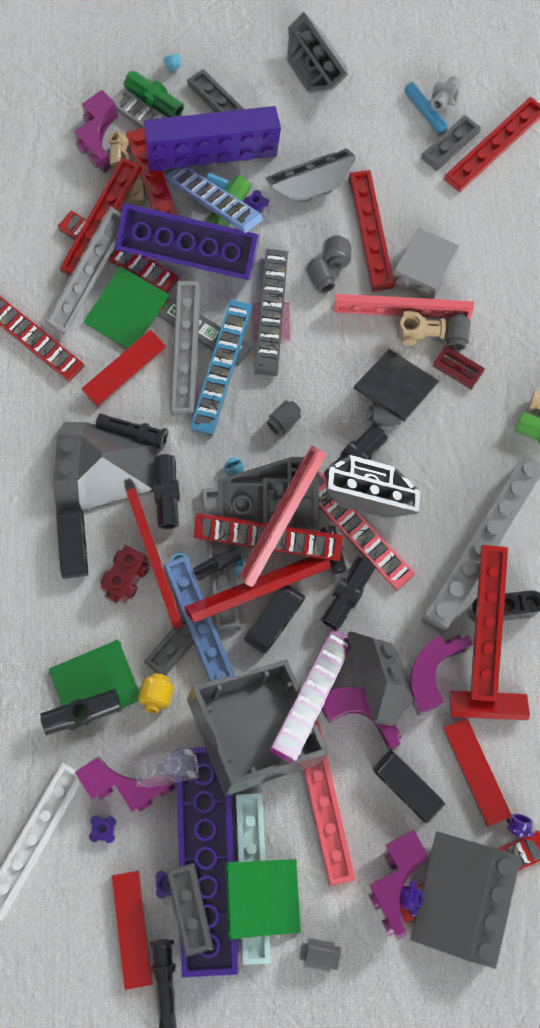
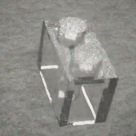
[134,748,199,788]

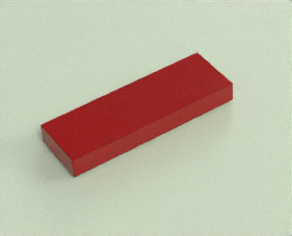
[449,690,530,721]

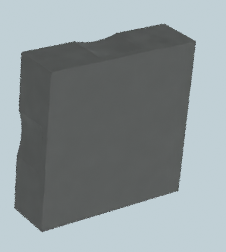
[187,659,329,796]

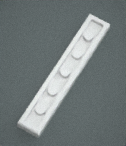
[0,762,81,921]

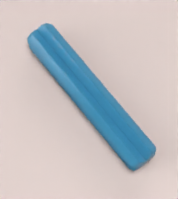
[404,82,448,134]

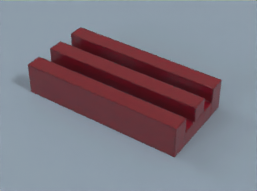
[432,345,485,390]

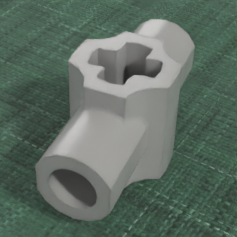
[431,77,461,111]

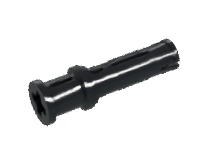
[96,413,169,449]
[150,939,177,1028]

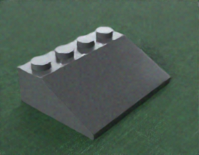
[410,831,521,969]

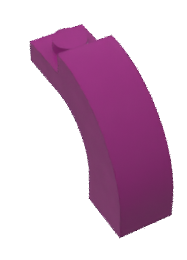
[409,635,473,715]
[321,687,402,750]

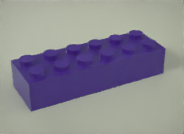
[144,106,281,171]
[115,203,261,280]

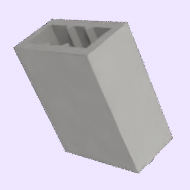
[393,228,459,299]

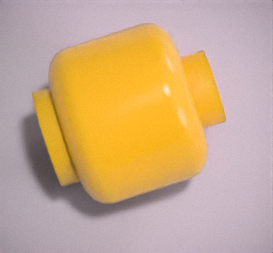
[138,673,174,714]

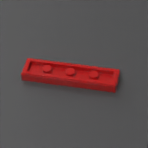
[81,329,166,407]
[443,718,512,827]
[112,871,153,990]

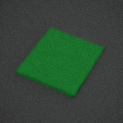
[84,266,169,349]
[49,640,139,730]
[225,859,301,939]

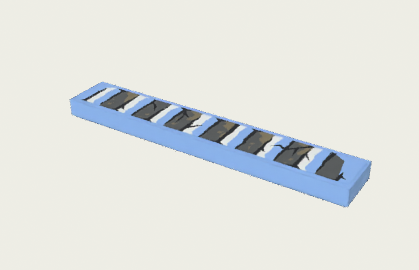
[166,167,263,233]

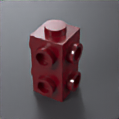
[100,545,150,604]

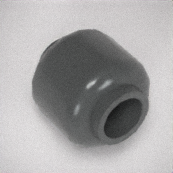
[322,235,352,270]

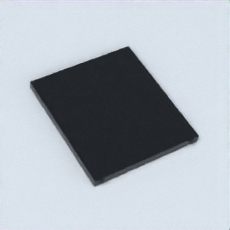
[353,349,439,422]

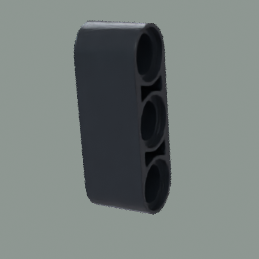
[56,508,89,579]
[244,585,306,655]
[468,590,540,622]
[372,750,445,824]

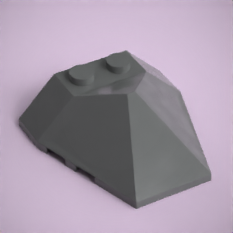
[53,422,157,512]
[218,456,319,555]

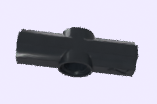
[324,424,388,479]
[153,454,180,529]
[320,556,376,631]
[40,689,122,736]

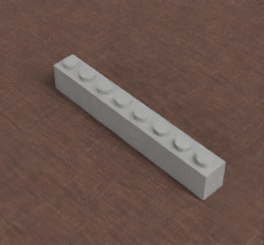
[422,454,540,634]

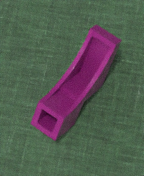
[74,90,118,173]
[75,756,177,812]
[368,830,427,941]

